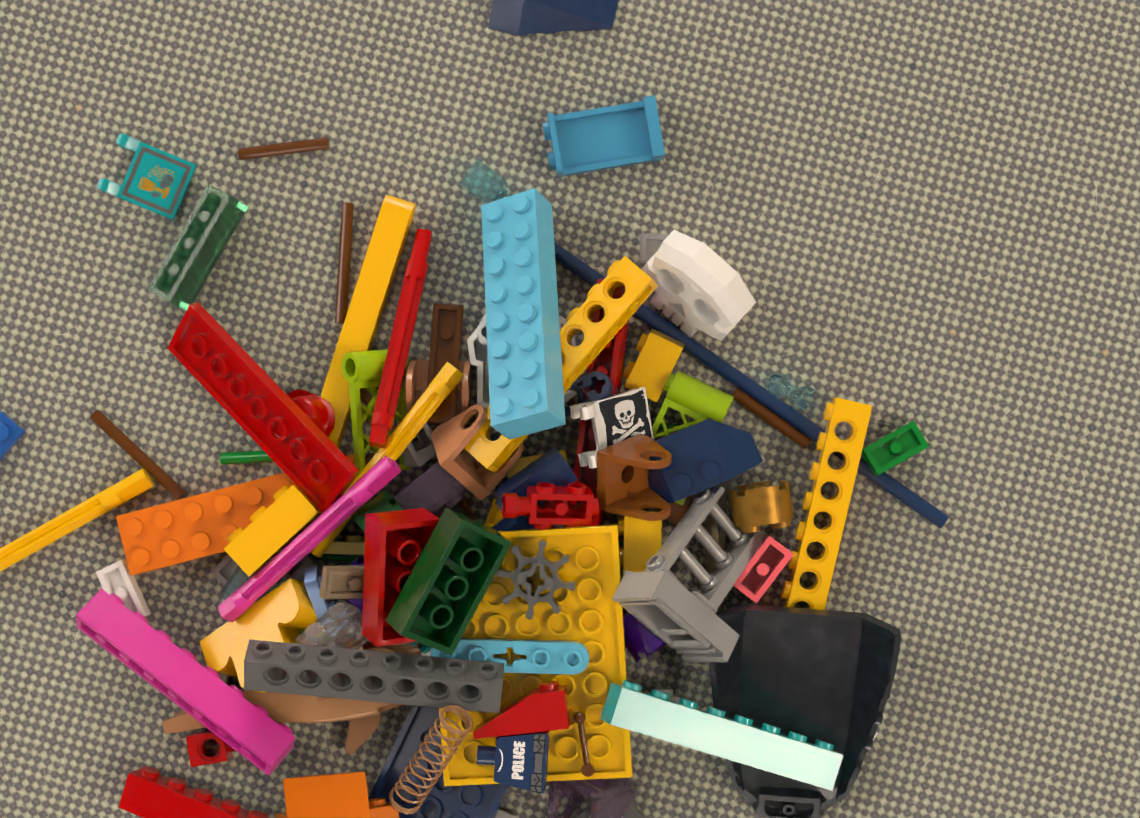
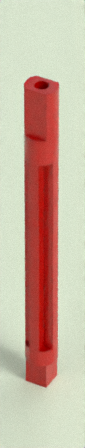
[369,229,433,449]

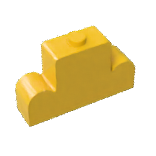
[199,578,317,693]

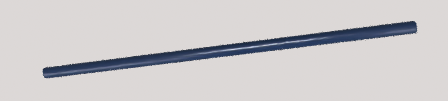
[554,242,949,528]

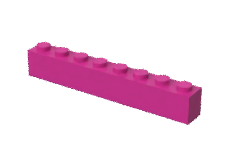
[76,588,296,776]

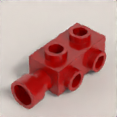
[502,482,599,530]

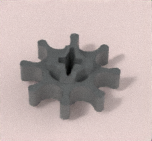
[496,539,576,619]

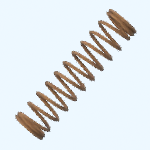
[389,705,473,814]

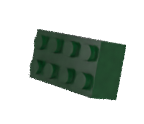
[386,508,512,656]

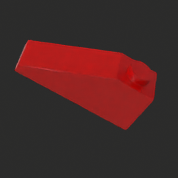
[473,681,571,739]

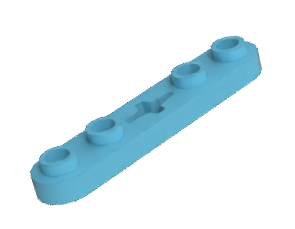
[431,638,590,675]

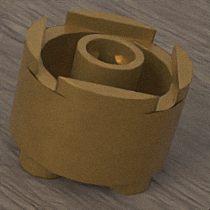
[727,480,794,533]

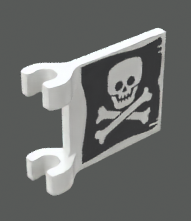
[570,386,654,469]

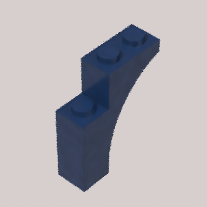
[491,446,578,531]

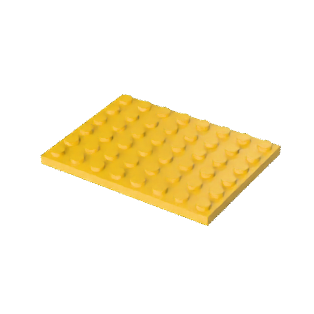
[439,525,633,786]

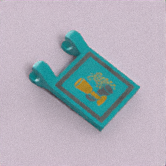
[97,133,197,221]

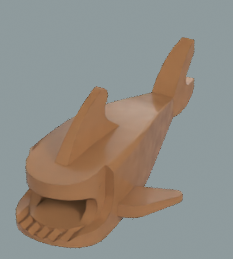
[162,619,422,754]

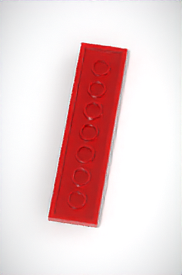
[167,302,359,513]

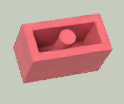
[733,535,794,604]

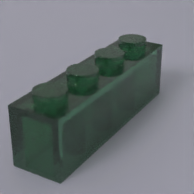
[147,183,248,310]

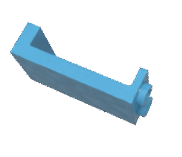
[542,95,665,178]

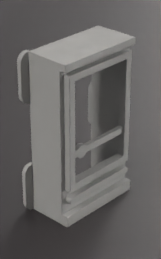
[612,570,740,662]

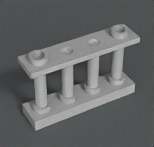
[644,485,765,609]

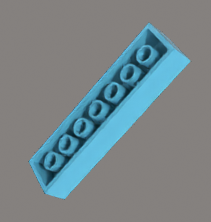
[481,188,566,440]

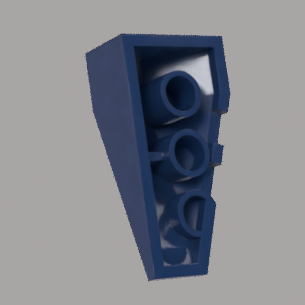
[488,0,619,36]

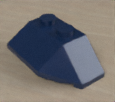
[648,418,763,503]

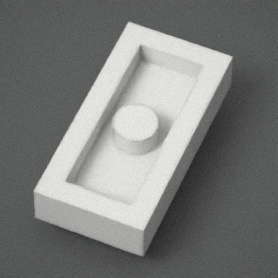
[96,559,151,617]

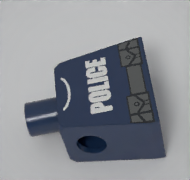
[477,731,550,794]

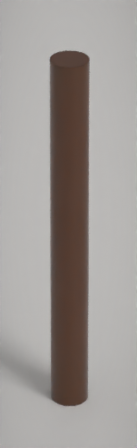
[335,202,354,324]
[90,409,186,500]

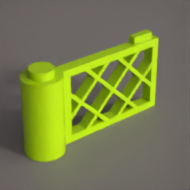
[341,349,411,475]
[652,371,734,506]

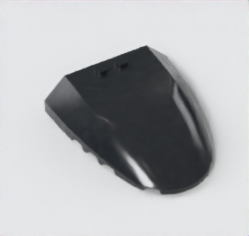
[709,604,901,818]

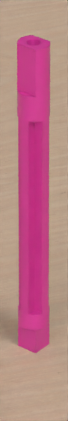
[217,456,401,623]

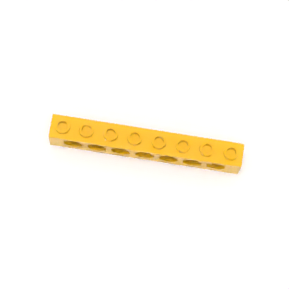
[464,256,658,473]
[781,397,872,610]

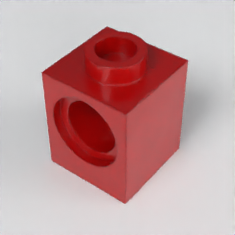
[186,730,236,767]

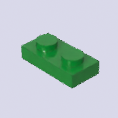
[861,420,929,477]

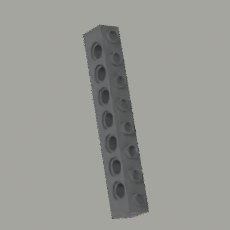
[244,639,504,713]

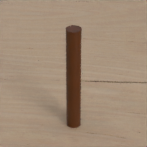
[238,137,330,160]
[731,388,811,449]

